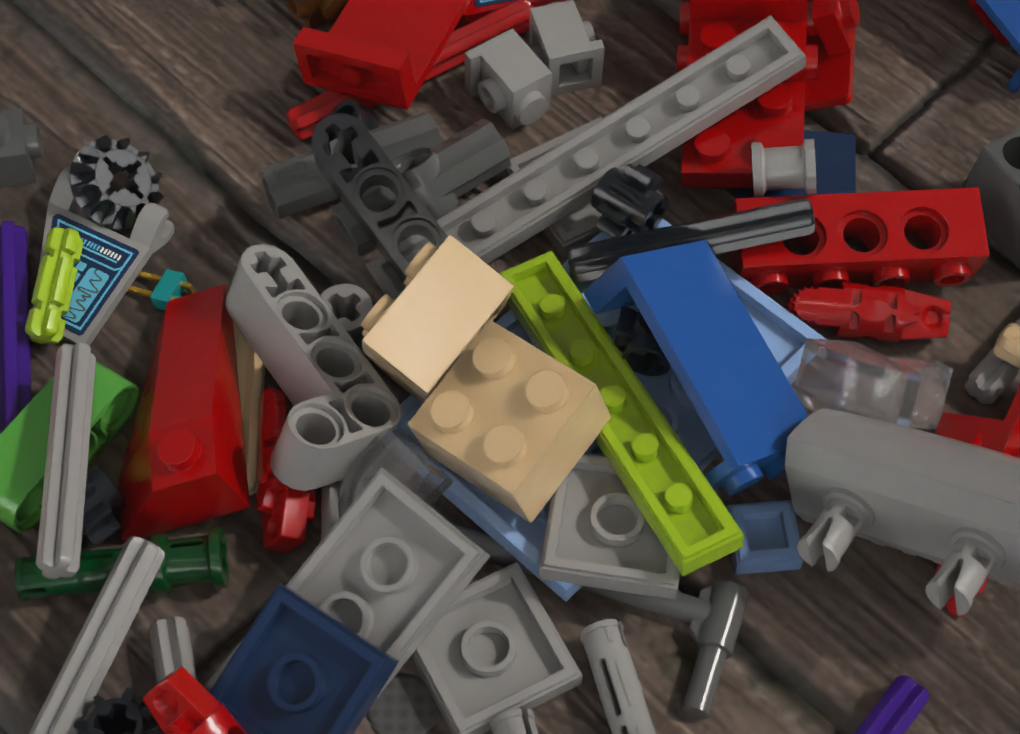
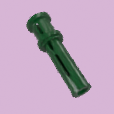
[14,527,229,601]

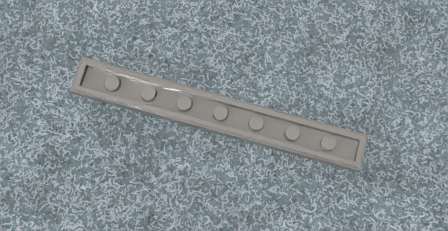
[365,15,806,300]

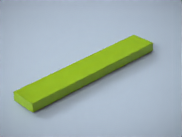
[499,250,744,577]

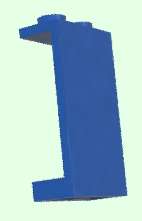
[583,240,808,496]

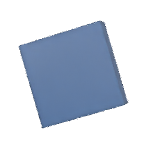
[726,500,804,575]

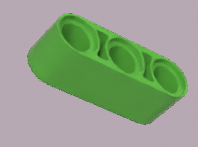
[0,361,139,533]

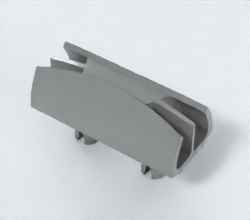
[785,408,1020,616]

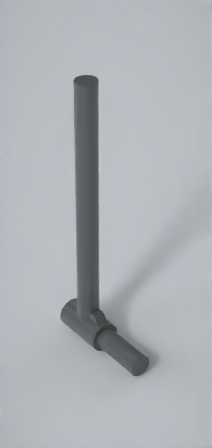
[450,522,750,719]

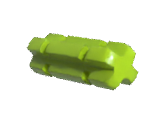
[25,227,84,345]

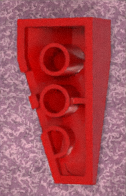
[118,283,250,541]

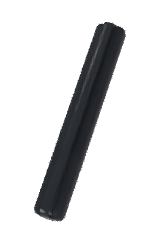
[567,198,815,283]

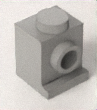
[529,0,605,96]
[465,28,552,130]

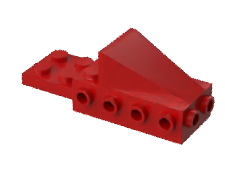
[677,0,818,189]

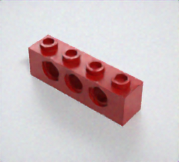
[730,187,990,295]

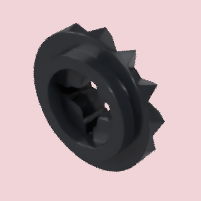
[69,135,164,230]

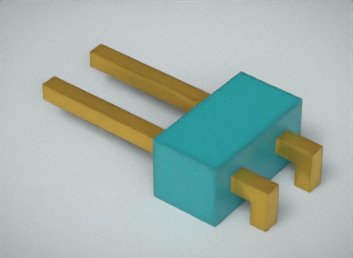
[127,269,195,311]

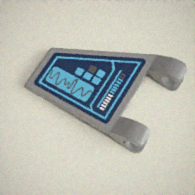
[33,166,174,346]

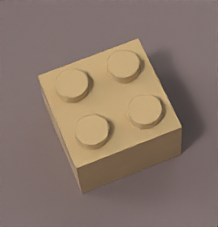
[360,234,514,404]
[407,319,611,523]

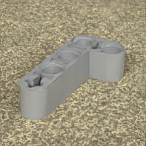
[225,244,401,491]

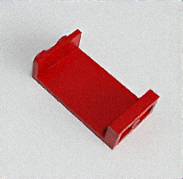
[293,0,471,110]

